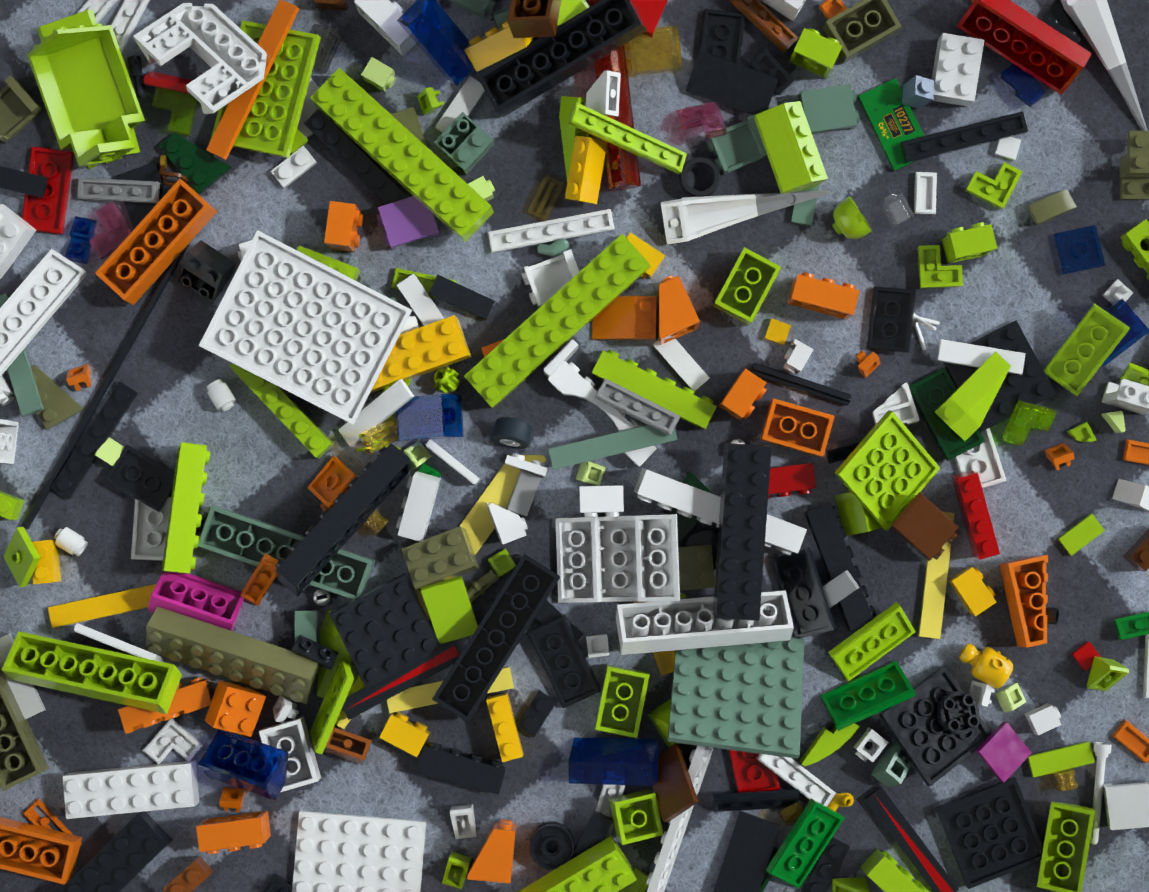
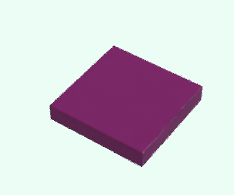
[975,721,1031,783]

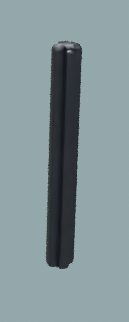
[750,363,851,406]

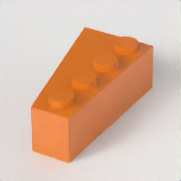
[999,555,1048,648]
[118,677,214,734]

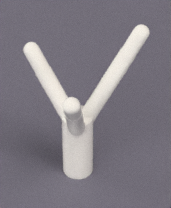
[913,313,940,350]

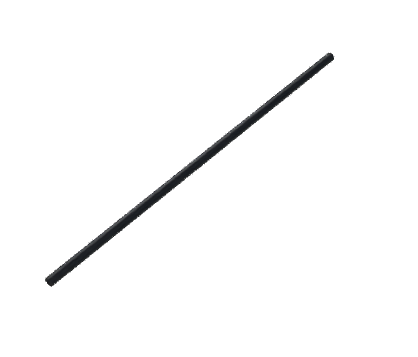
[21,242,191,529]

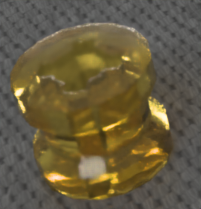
[363,509,390,536]
[1053,769,1079,791]

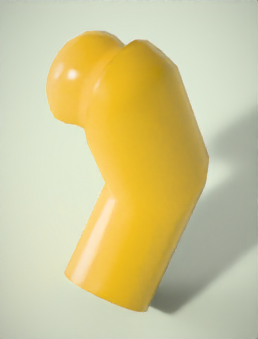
[827,793,854,811]

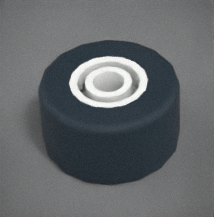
[492,417,533,449]

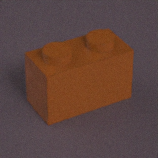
[324,727,372,765]
[163,856,214,892]

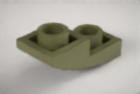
[1027,189,1077,226]

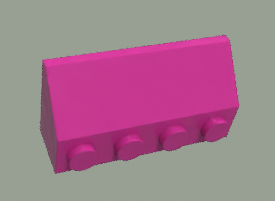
[148,571,245,631]

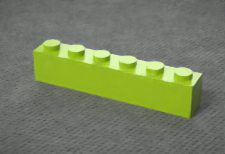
[592,349,717,430]
[229,363,335,459]

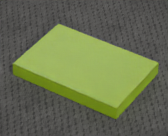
[421,575,478,644]

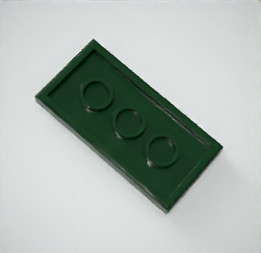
[909,368,985,461]

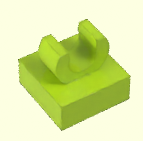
[417,87,444,115]

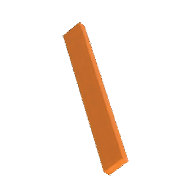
[206,0,299,160]

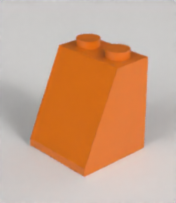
[658,275,700,345]
[467,819,517,883]

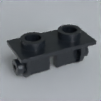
[292,635,339,670]

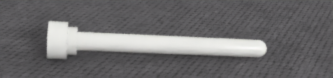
[1090,742,1112,845]

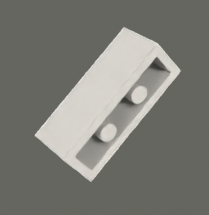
[396,471,441,542]

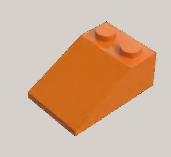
[592,296,657,341]

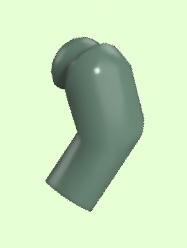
[538,238,569,256]

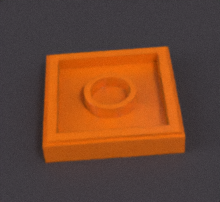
[307,455,359,509]

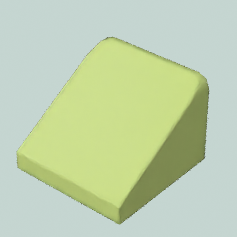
[1101,411,1126,433]
[95,437,125,466]
[403,440,432,472]
[576,461,606,486]
[995,683,1026,712]

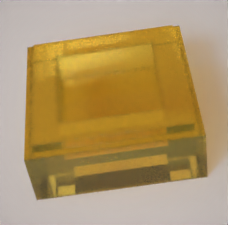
[780,802,803,826]

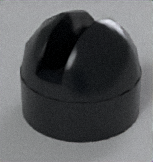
[1046,607,1059,625]

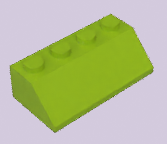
[753,101,828,194]
[1037,802,1095,892]

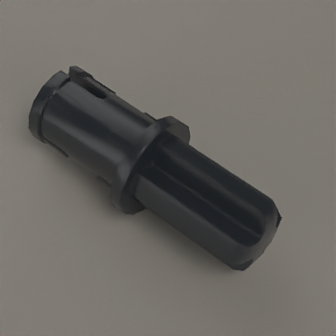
[127,56,146,99]

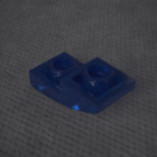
[1001,64,1046,107]
[65,216,97,264]

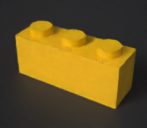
[464,21,534,72]
[565,136,607,204]
[486,692,524,762]

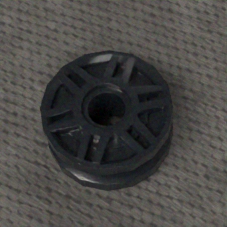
[530,821,574,870]

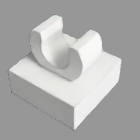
[1102,279,1133,309]
[968,680,995,707]
[273,695,299,723]

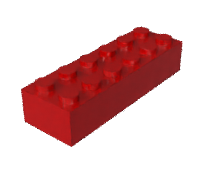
[956,0,1092,95]

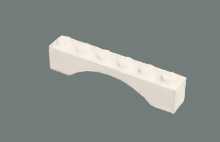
[548,361,657,467]

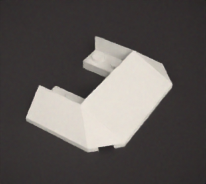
[133,3,267,114]

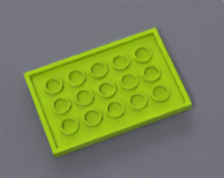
[210,20,321,158]

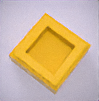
[764,318,791,346]

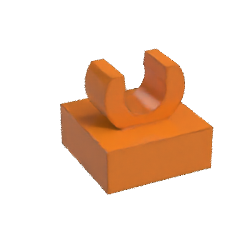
[855,350,881,378]
[66,364,91,391]
[1045,443,1075,471]
[219,787,245,813]

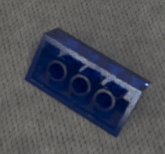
[397,0,473,85]
[197,729,289,801]
[568,737,658,786]

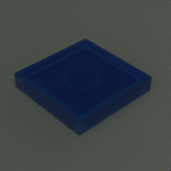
[1054,225,1105,275]

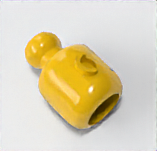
[959,643,1013,689]

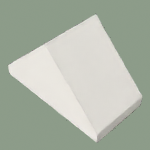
[1112,479,1149,511]
[450,804,477,839]

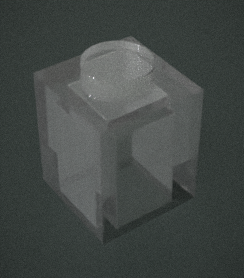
[880,193,914,228]

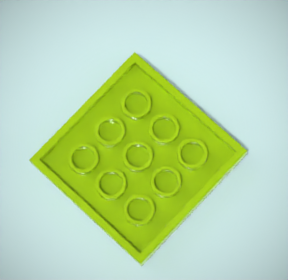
[834,410,940,530]

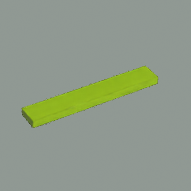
[568,102,687,174]

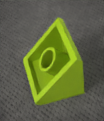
[835,492,882,536]

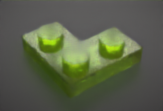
[152,87,198,136]
[1002,401,1057,446]

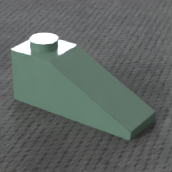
[871,740,912,787]

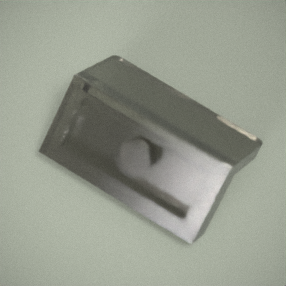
[310,24,343,74]

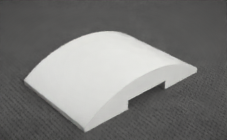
[555,514,680,603]

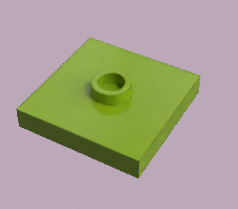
[3,527,41,587]

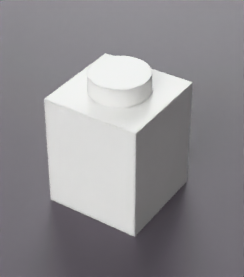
[1025,703,1061,735]

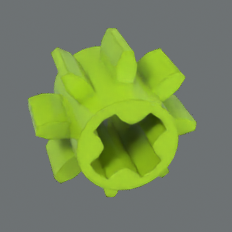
[434,366,459,394]

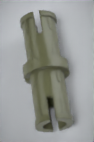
[467,569,499,603]

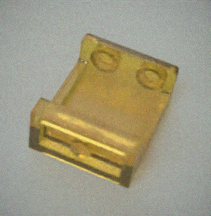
[624,25,682,77]

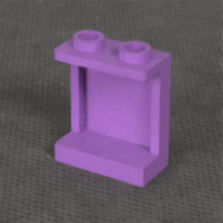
[376,196,440,250]

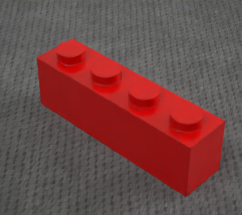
[768,463,816,499]
[951,470,1000,560]

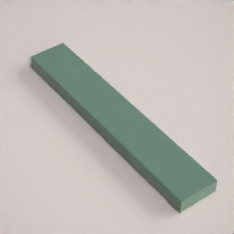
[0,294,44,417]
[548,425,677,470]

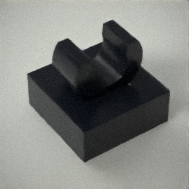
[263,873,293,892]

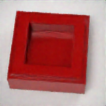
[1071,641,1101,671]

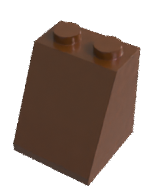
[890,492,958,561]

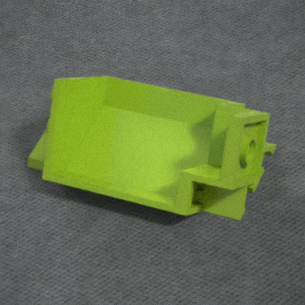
[27,10,145,170]

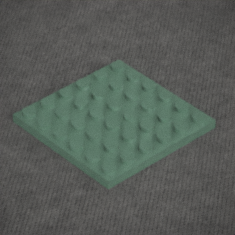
[668,637,804,759]

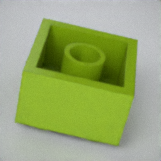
[789,28,843,79]
[941,222,997,264]
[609,789,663,845]

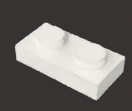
[271,146,317,189]
[505,453,548,477]

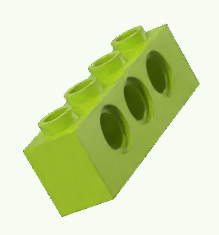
[1120,219,1149,280]

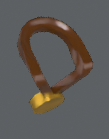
[159,155,187,187]

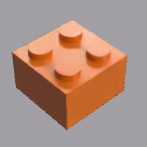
[324,201,363,252]
[718,368,767,420]
[205,680,266,737]

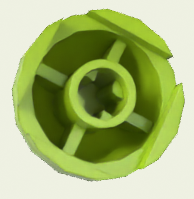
[832,196,872,239]

